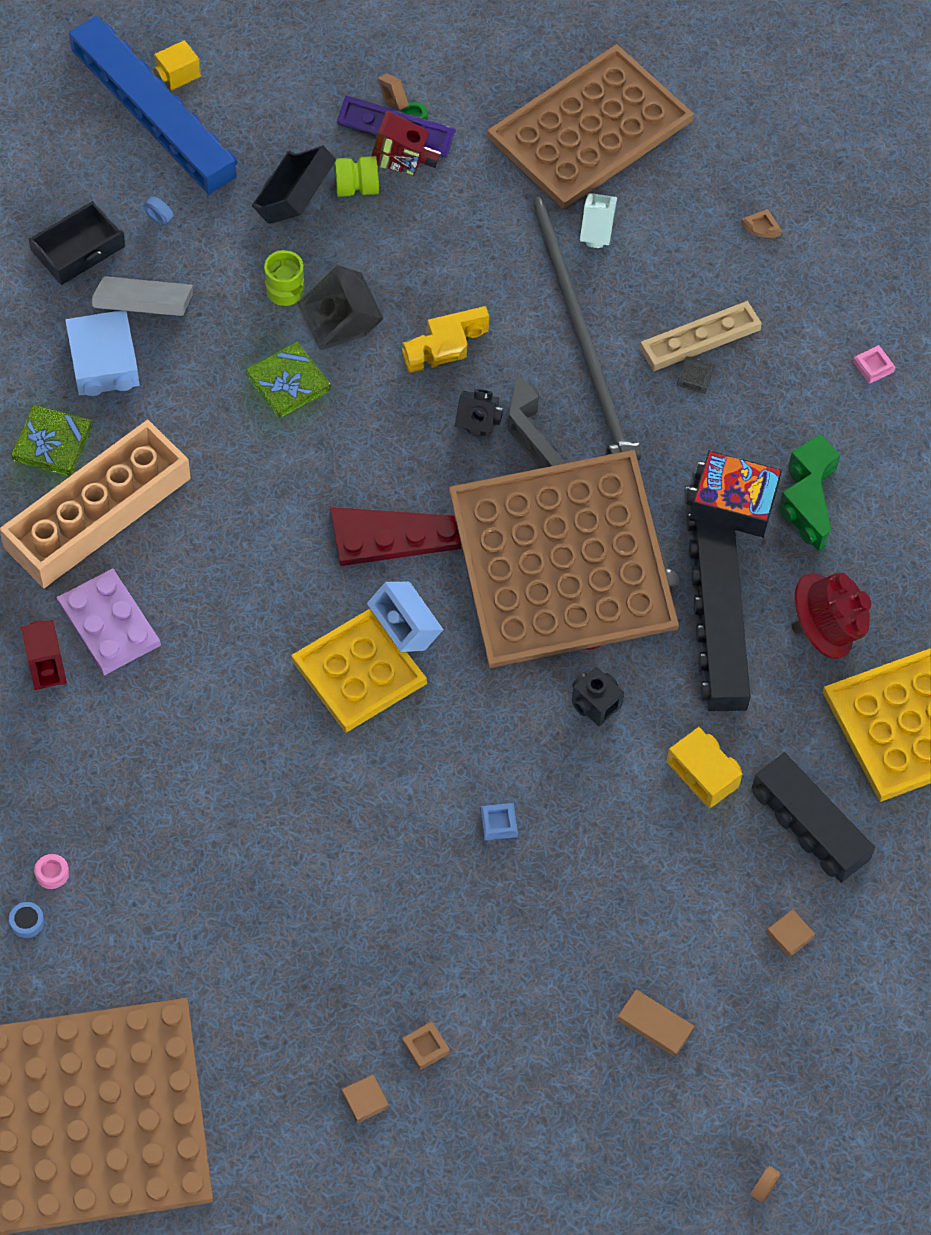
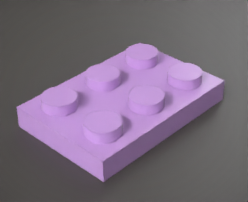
[56,568,161,675]

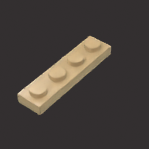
[640,301,762,372]

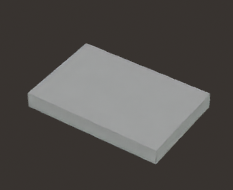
[92,276,193,316]

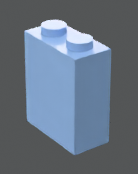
[65,310,140,396]

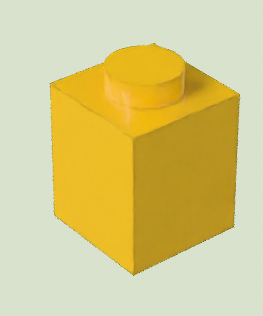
[153,40,201,91]

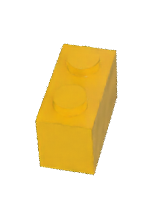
[666,727,743,809]

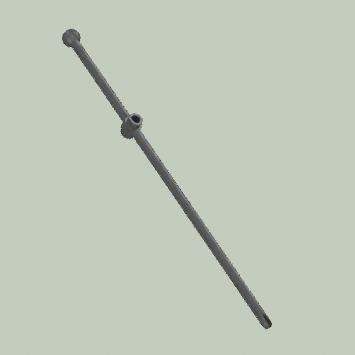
[533,196,679,592]

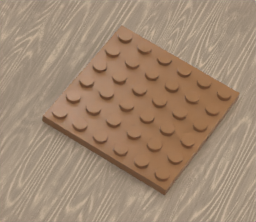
[449,450,679,668]
[0,998,213,1235]

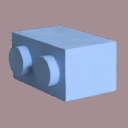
[367,581,444,652]

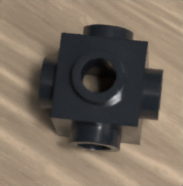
[455,389,503,436]
[571,667,624,726]

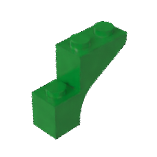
[779,434,840,552]

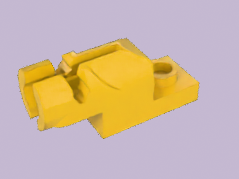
[402,306,489,374]

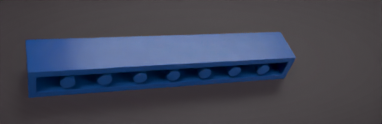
[69,16,237,195]

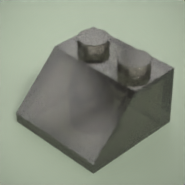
[298,265,384,350]

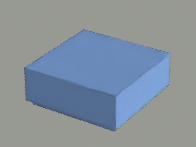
[480,803,518,840]

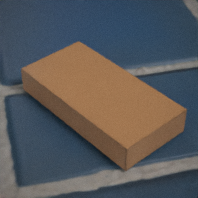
[617,989,695,1057]

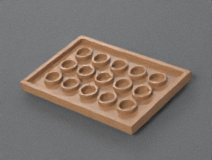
[487,44,694,210]

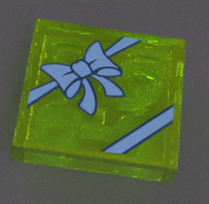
[246,341,331,418]
[11,404,93,476]

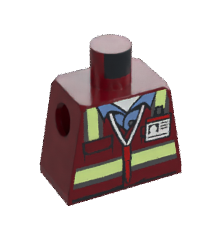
[371,110,441,176]

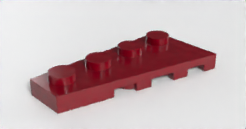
[330,507,462,566]

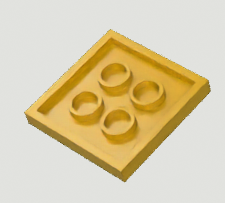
[291,609,427,733]

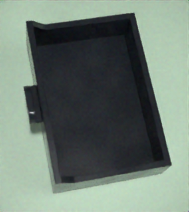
[252,145,337,224]
[29,201,125,285]

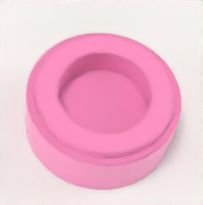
[34,854,69,889]

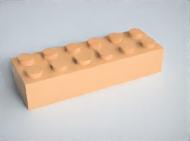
[0,419,191,589]

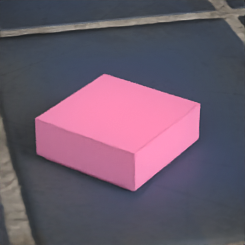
[853,345,896,384]

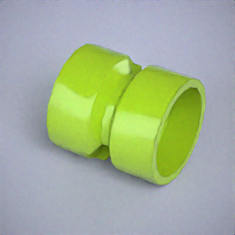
[334,156,379,197]
[264,250,305,306]

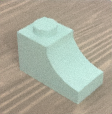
[580,193,617,248]

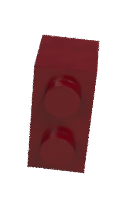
[21,620,67,690]

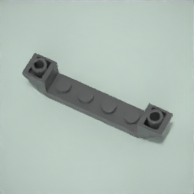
[508,375,569,469]

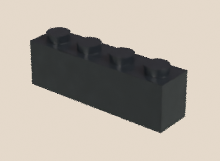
[752,752,875,883]

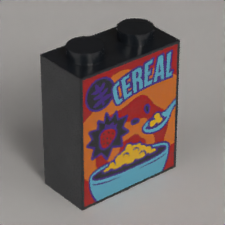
[687,450,782,538]

